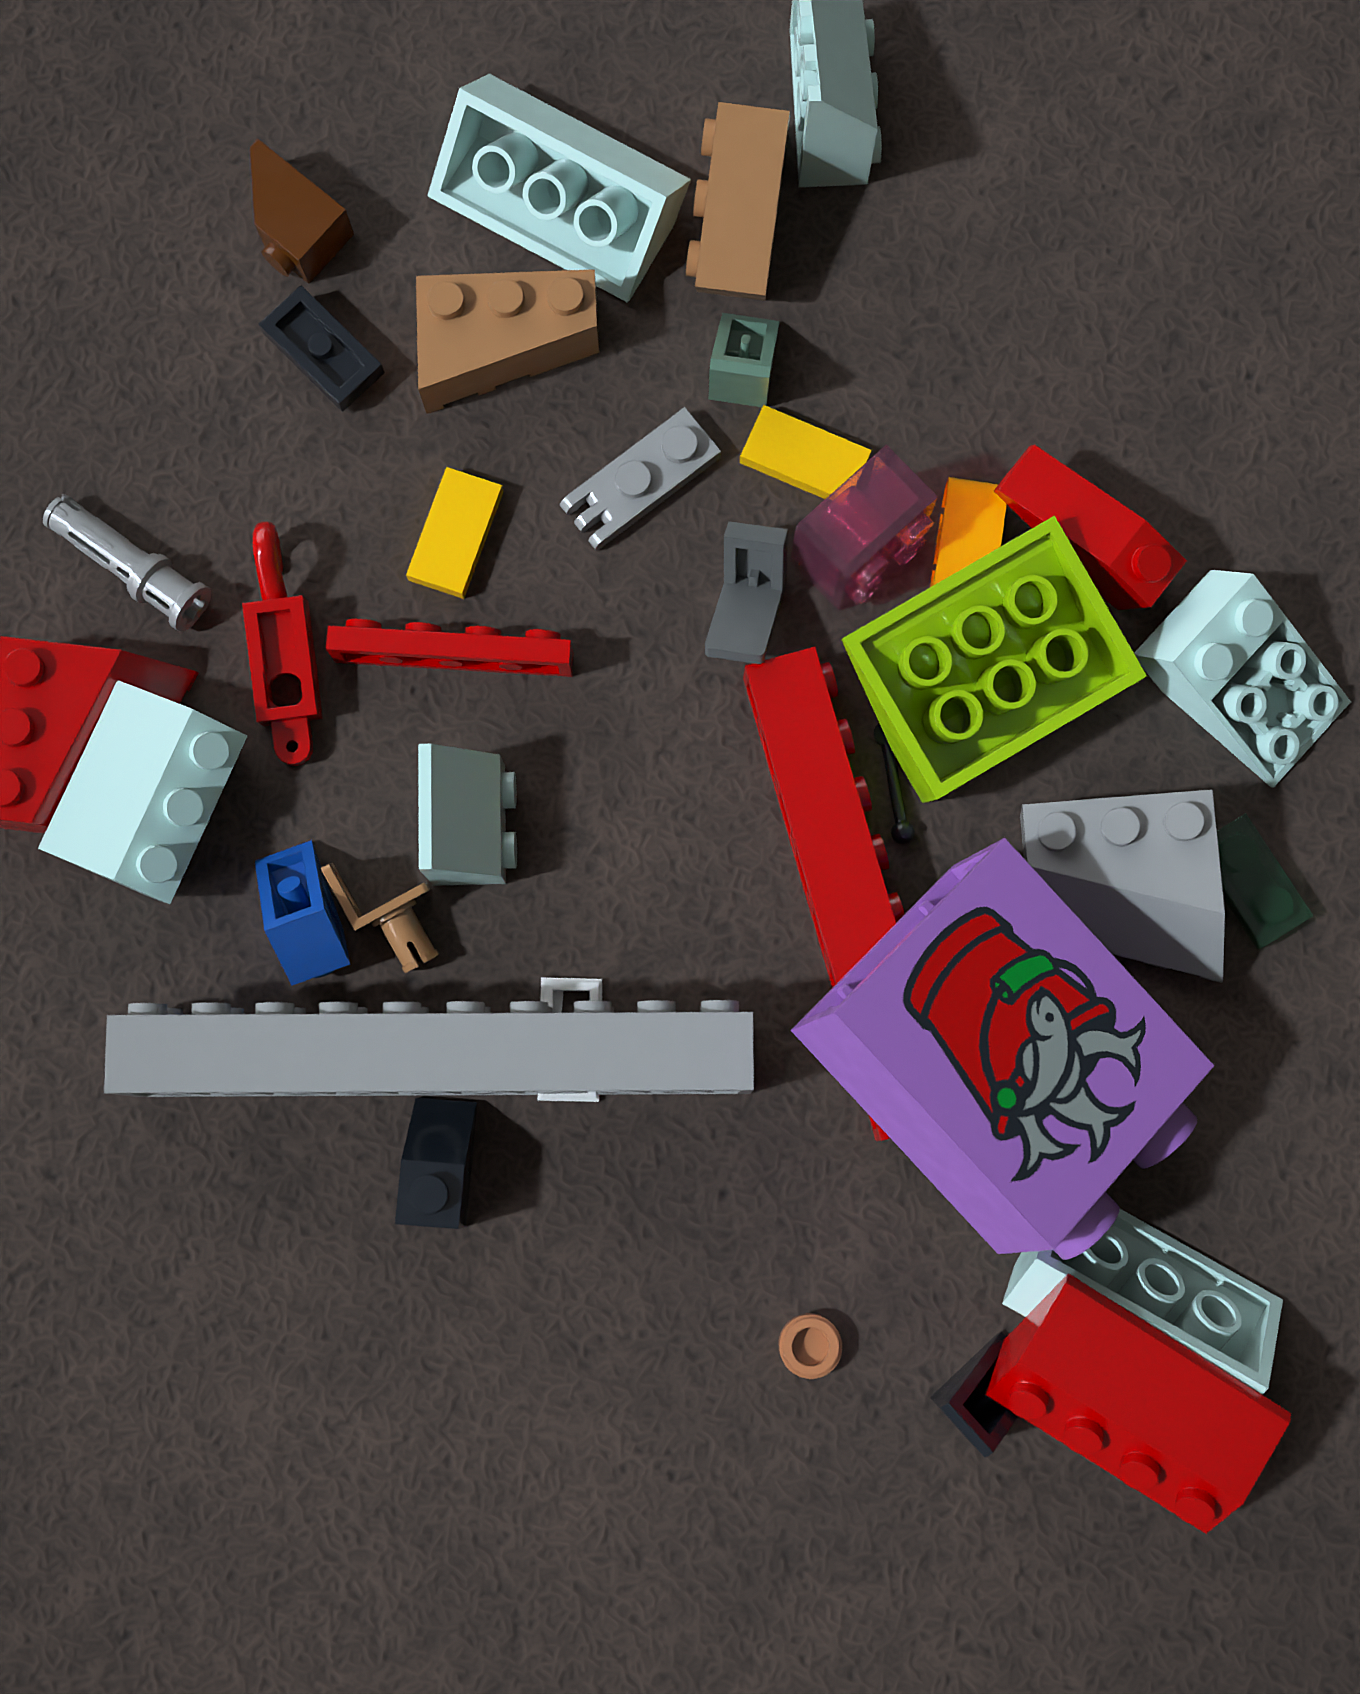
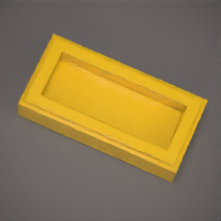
[739,405,872,508]
[406,467,504,599]

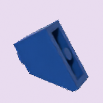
[255,840,350,985]

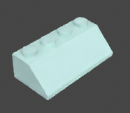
[428,74,691,302]
[1002,1209,1283,1395]

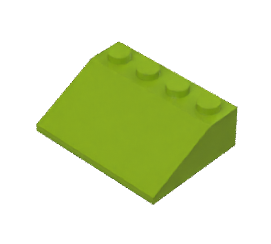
[841,515,1147,803]

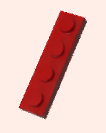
[326,619,574,677]

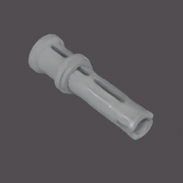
[43,494,212,632]

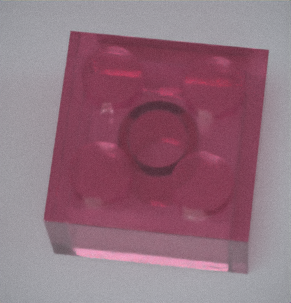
[790,445,938,611]

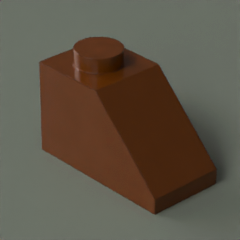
[250,139,354,284]

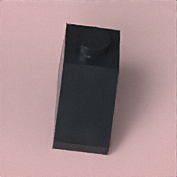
[395,1098,477,1229]

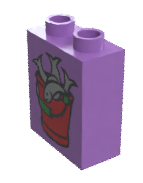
[791,838,1214,1260]

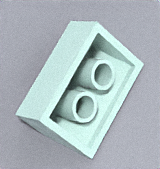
[38,681,247,904]

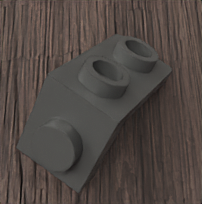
[705,521,788,664]

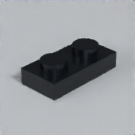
[258,285,385,412]

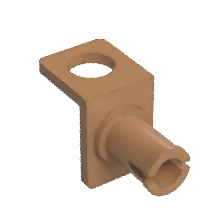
[321,863,439,973]

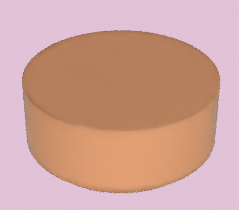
[778,1313,842,1379]

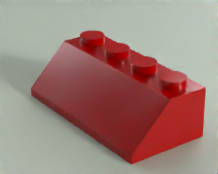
[986,1273,1291,1534]

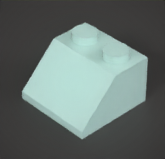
[418,744,517,886]

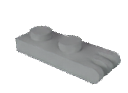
[560,407,721,551]

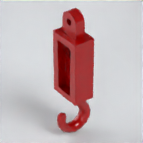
[242,522,323,766]

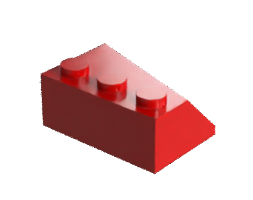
[0,636,198,833]

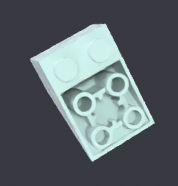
[1134,570,1351,788]

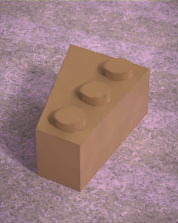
[686,102,790,301]
[416,269,599,414]

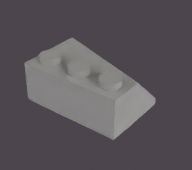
[1020,790,1225,983]

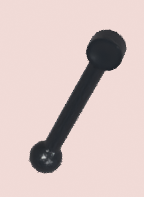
[873,723,915,844]

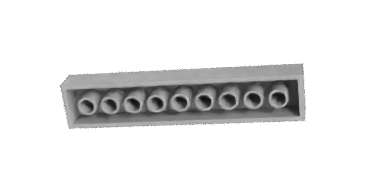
[104,1000,754,1097]

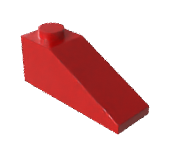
[994,444,1187,610]

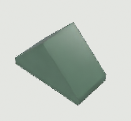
[708,313,779,407]

